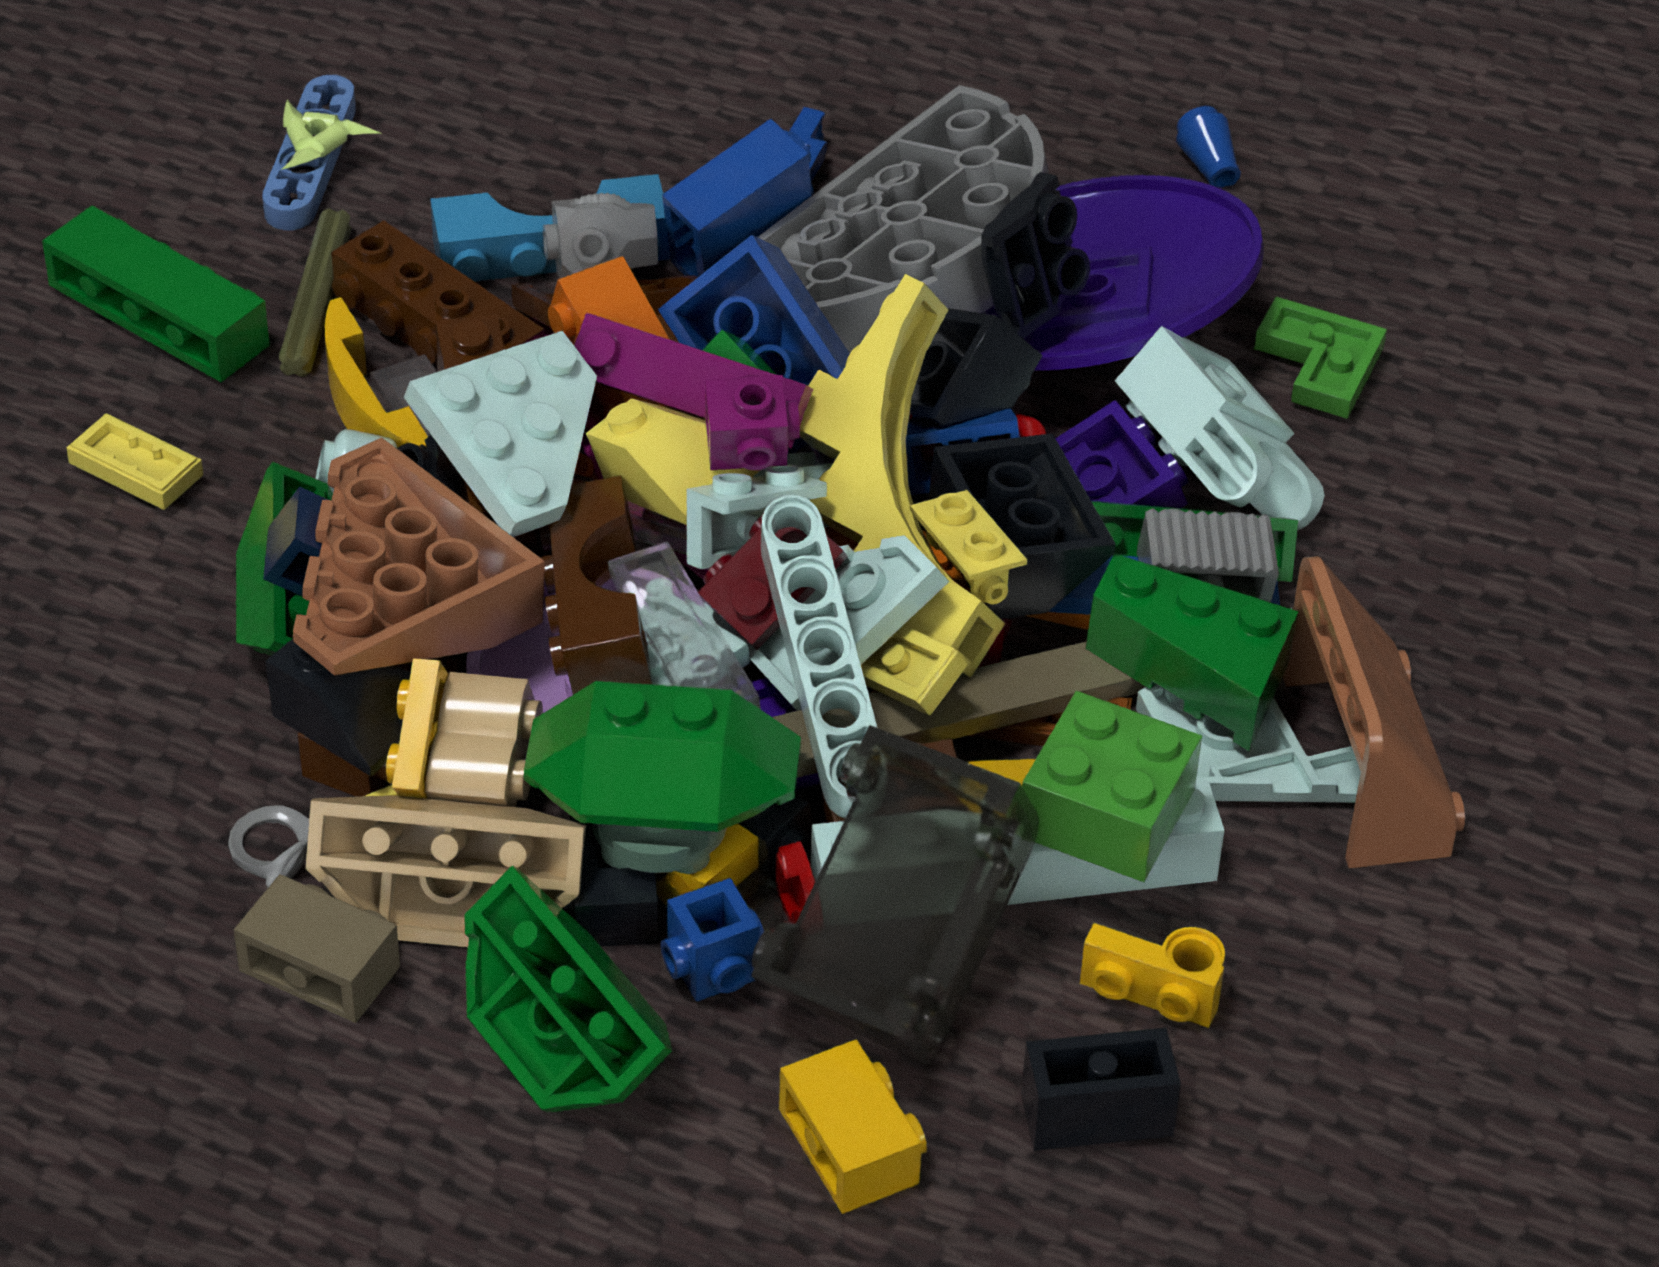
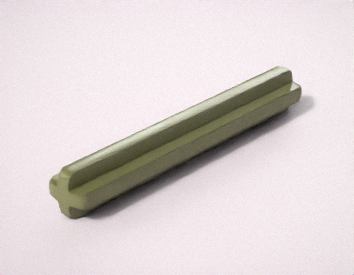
[279,208,352,377]

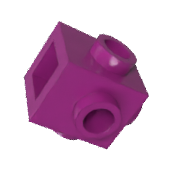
[705,375,800,470]

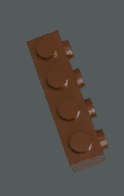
[331,220,545,365]

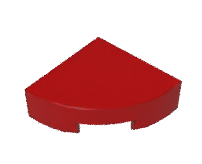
[775,841,823,938]

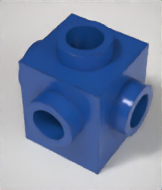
[661,878,766,1002]

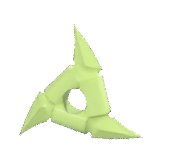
[281,99,383,170]

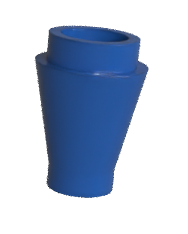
[1176,106,1241,188]

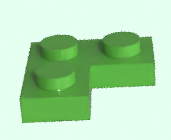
[1254,297,1387,419]

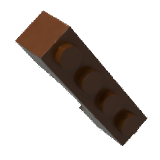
[539,475,653,695]

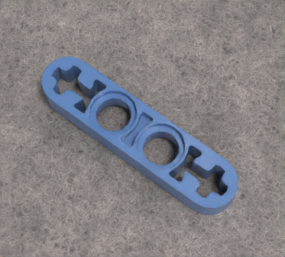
[262,75,356,230]

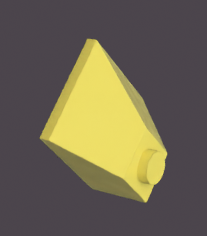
[586,398,761,525]

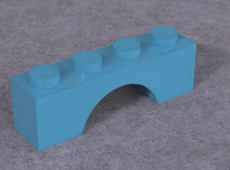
[430,174,670,282]

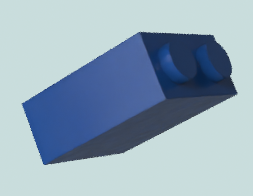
[662,119,814,277]

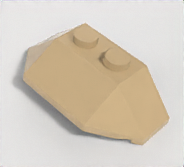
[306,795,586,947]

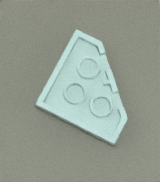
[404,331,597,537]
[702,535,949,711]

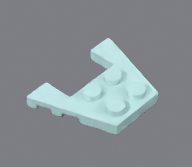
[1136,608,1361,803]

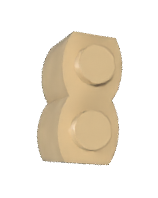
[425,672,543,807]

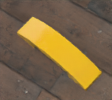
[325,297,428,447]

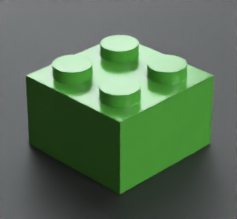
[1018,691,1203,882]

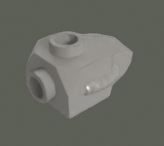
[543,193,658,278]

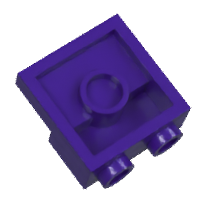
[1055,400,1189,508]

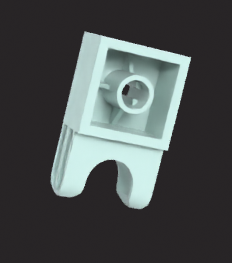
[1115,326,1325,530]

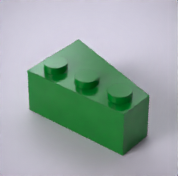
[1085,553,1299,751]

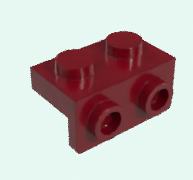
[697,513,848,651]

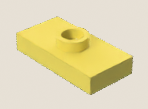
[66,413,203,510]

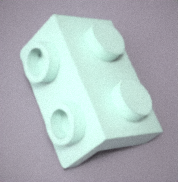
[687,465,827,570]

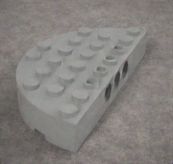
[758,85,1049,353]

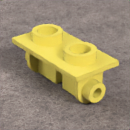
[910,490,1027,605]

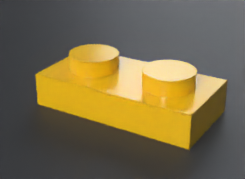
[386,658,449,799]

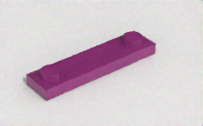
[574,312,813,449]

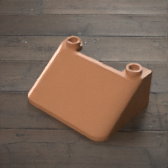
[1283,556,1465,868]

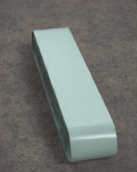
[761,495,887,820]

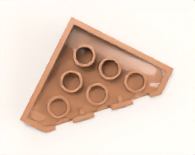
[293,437,545,675]

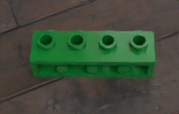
[42,205,270,382]

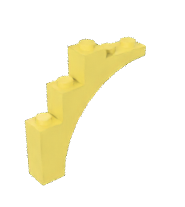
[800,274,1005,678]

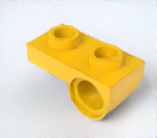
[1080,923,1225,1028]

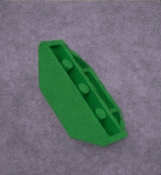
[236,462,333,656]
[523,681,802,832]
[464,865,672,1112]

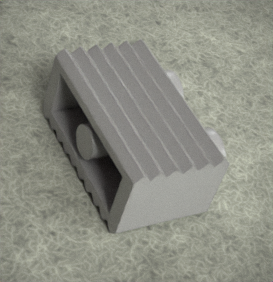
[1137,508,1279,602]

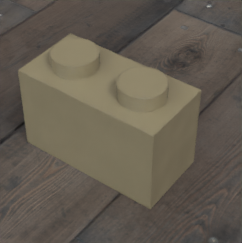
[234,874,400,1023]

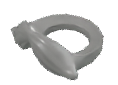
[228,805,309,887]

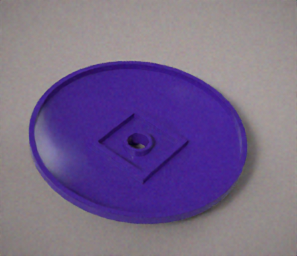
[986,175,1264,371]

